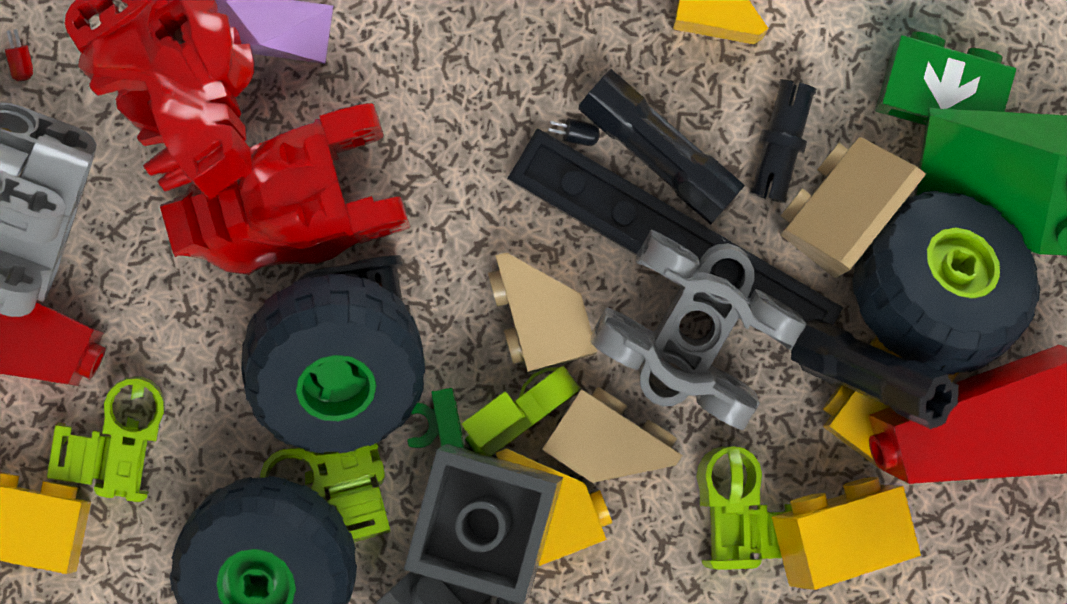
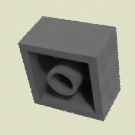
[404,444,563,604]

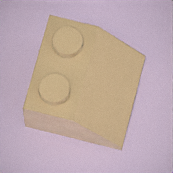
[780,137,926,278]

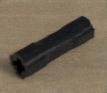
[578,69,745,225]
[791,319,959,429]

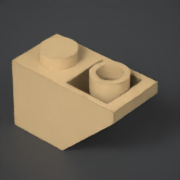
[488,252,597,373]
[542,386,683,483]

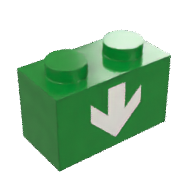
[875,31,1017,126]

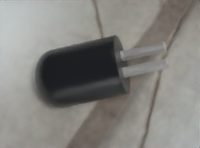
[548,118,600,146]

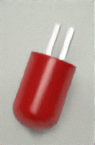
[5,29,33,82]

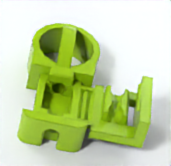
[461,365,581,457]
[47,376,165,502]
[260,443,390,543]
[696,446,792,570]

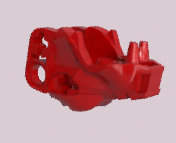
[64,0,254,200]
[160,103,411,275]

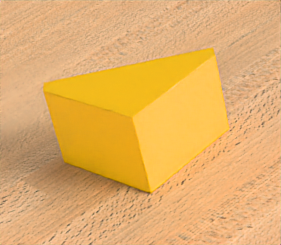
[673,0,769,44]

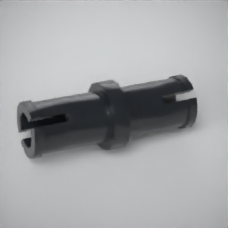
[749,79,817,203]

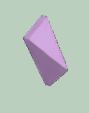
[215,0,334,64]

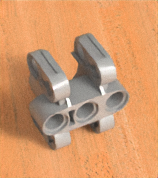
[0,103,97,316]
[591,230,807,430]

